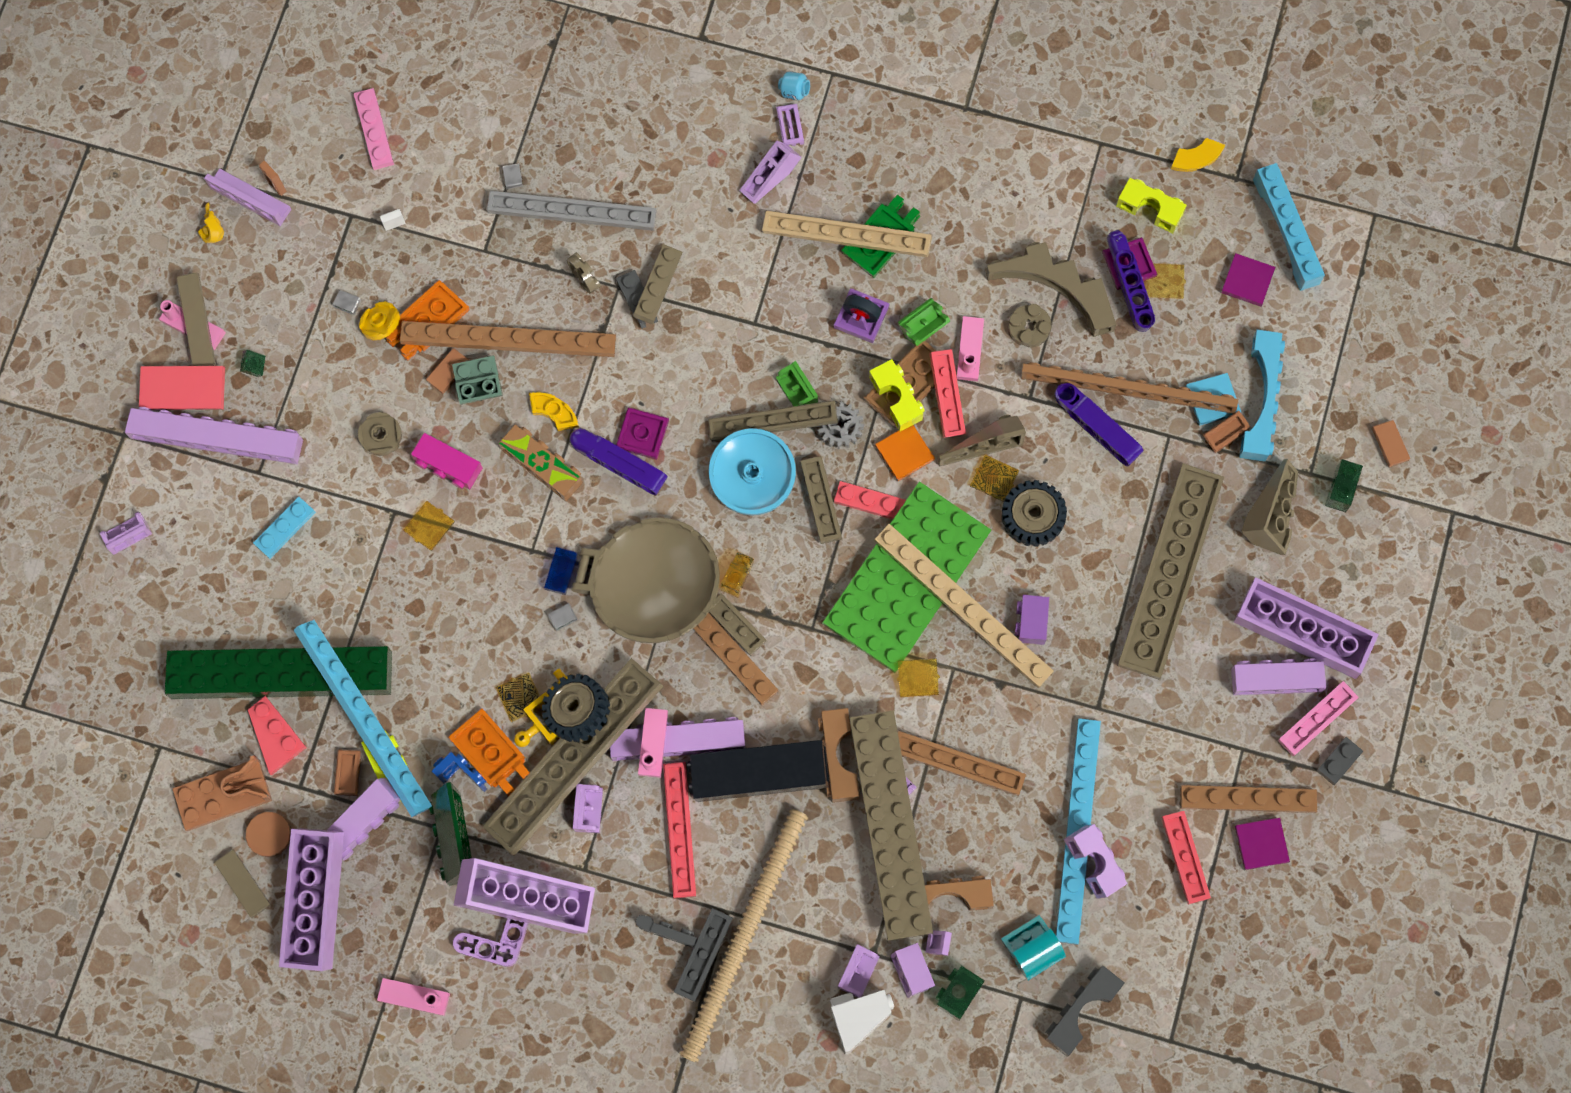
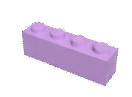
[1231,659,1326,695]
[327,778,400,861]

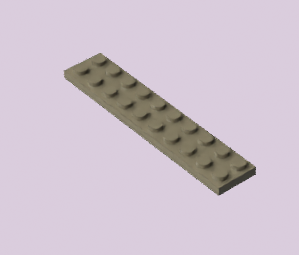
[1118,463,1224,680]
[483,658,664,856]
[850,710,933,941]

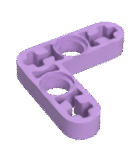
[453,918,529,967]

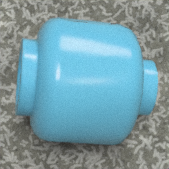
[778,71,810,100]

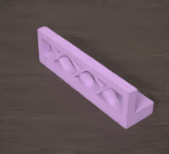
[204,168,291,226]

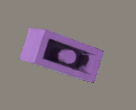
[1015,595,1049,645]

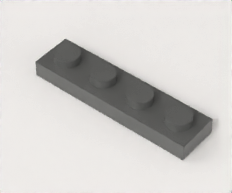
[674,908,733,1002]

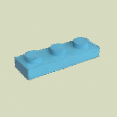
[253,497,316,559]

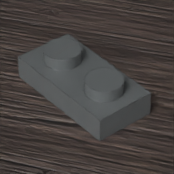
[1317,737,1363,785]

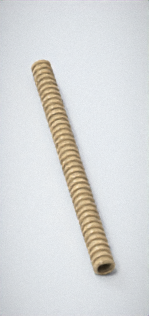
[679,809,808,1062]

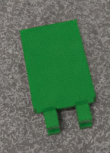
[841,194,921,278]

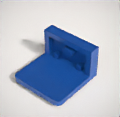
[432,752,487,792]

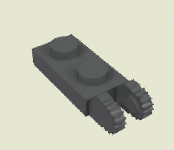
[616,270,658,329]
[635,915,698,948]

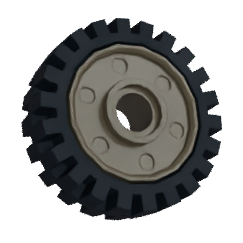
[1001,480,1067,547]
[542,674,610,742]

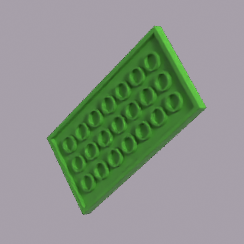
[822,481,991,673]

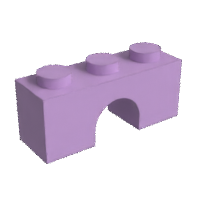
[1064,824,1128,899]

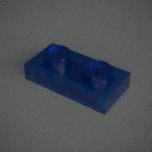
[544,547,578,595]

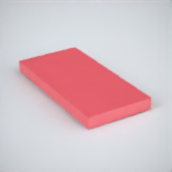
[139,366,225,410]

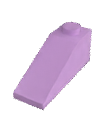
[739,140,802,203]

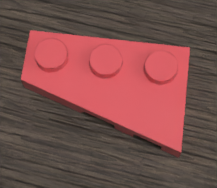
[248,696,307,776]

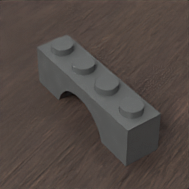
[1045,966,1125,1057]

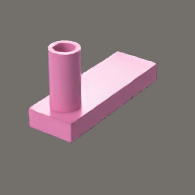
[159,300,226,350]
[957,316,984,381]
[638,708,668,778]
[377,978,450,1016]

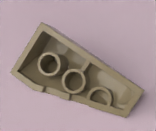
[938,415,1026,467]
[1241,459,1298,555]

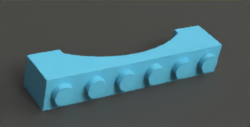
[1253,163,1325,291]
[1239,330,1285,461]

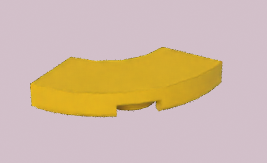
[1171,138,1225,172]
[529,392,579,431]

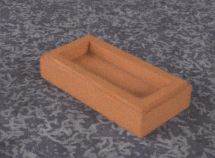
[259,160,287,196]
[426,348,470,394]
[1203,411,1252,453]
[1372,420,1410,468]
[334,750,362,796]

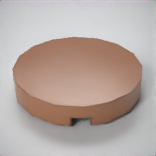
[246,812,291,857]

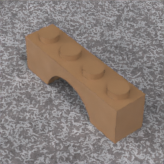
[818,708,859,803]
[925,876,994,911]

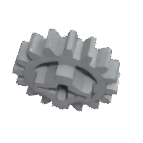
[817,402,864,449]

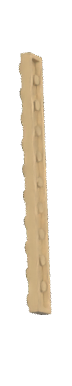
[874,524,1054,688]

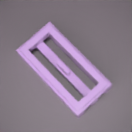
[776,103,804,146]

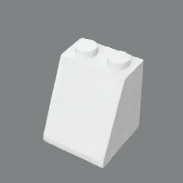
[831,990,894,1055]

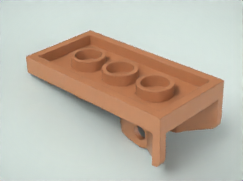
[173,756,272,831]

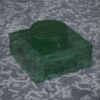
[240,350,266,377]

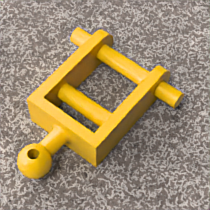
[514,668,570,747]

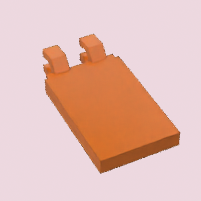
[386,280,470,361]
[448,708,530,797]

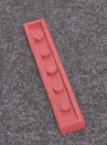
[663,762,696,899]

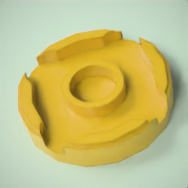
[359,301,400,341]

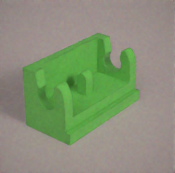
[897,298,950,346]
[776,361,818,406]

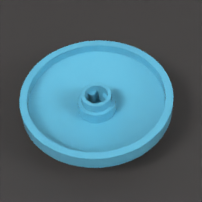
[709,429,796,516]

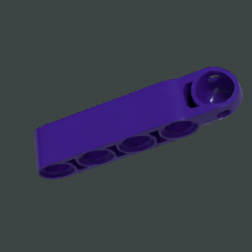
[1107,230,1155,332]
[1055,383,1144,467]
[570,428,668,496]

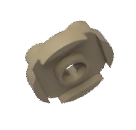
[567,252,601,294]
[1008,304,1051,348]
[358,412,402,456]

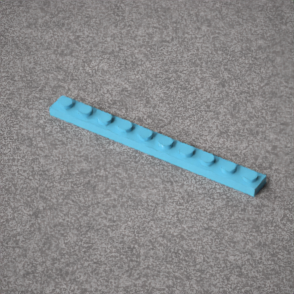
[294,620,432,817]
[1056,719,1101,945]

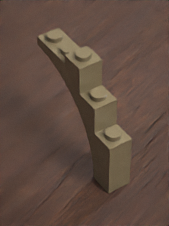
[986,242,1116,337]

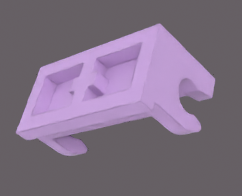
[100,512,152,555]
[573,784,603,833]
[890,943,935,998]
[838,944,880,998]

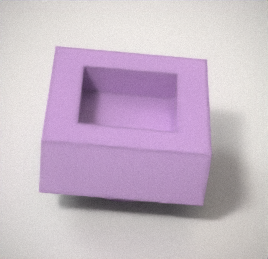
[925,930,952,956]

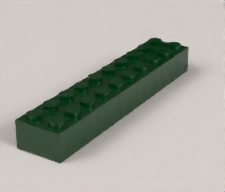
[165,646,392,699]

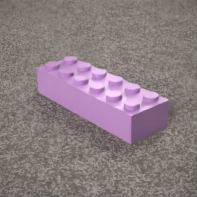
[1234,577,1379,679]
[279,828,344,971]
[454,858,595,934]

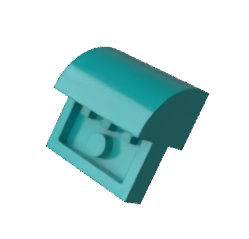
[1001,915,1066,981]

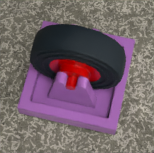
[834,288,890,343]

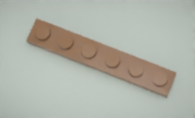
[693,613,778,705]
[898,731,1026,796]
[1180,785,1317,813]

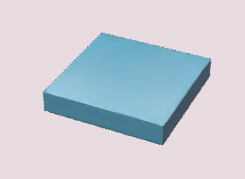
[1186,373,1241,426]

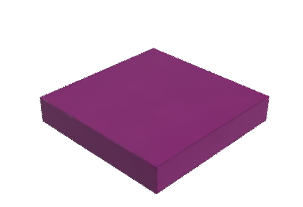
[1102,237,1158,290]
[1221,253,1276,307]
[616,407,669,460]
[1235,818,1290,871]

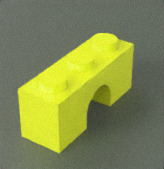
[1116,178,1187,234]
[869,359,925,432]

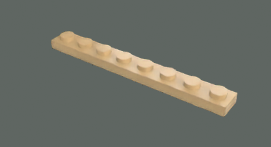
[762,211,932,257]

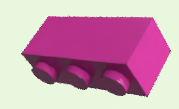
[411,433,483,490]

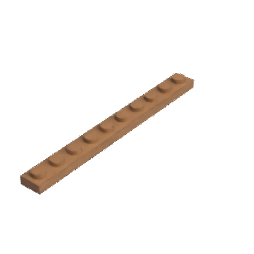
[400,321,616,357]
[1021,362,1239,414]

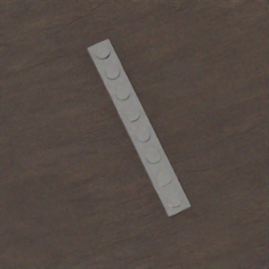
[487,191,657,231]

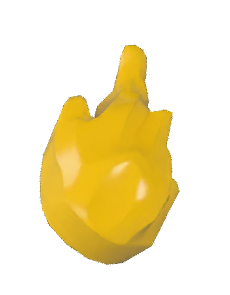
[198,203,224,243]

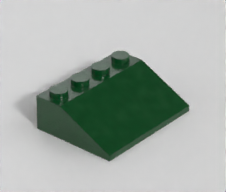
[429,782,472,886]

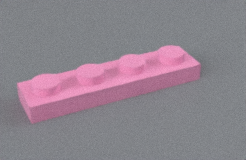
[354,88,394,170]
[1278,681,1359,757]

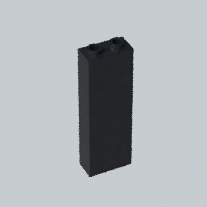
[687,740,830,802]

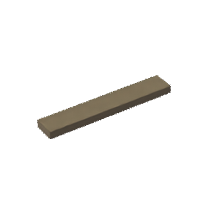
[177,272,216,366]
[708,400,838,442]

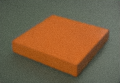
[875,425,935,481]

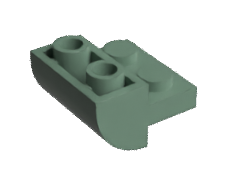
[452,355,503,405]

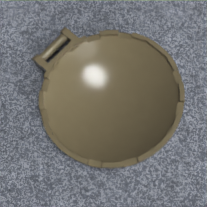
[571,518,720,643]

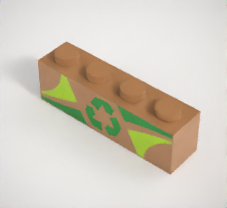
[498,424,583,502]

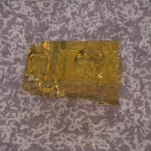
[721,552,754,598]

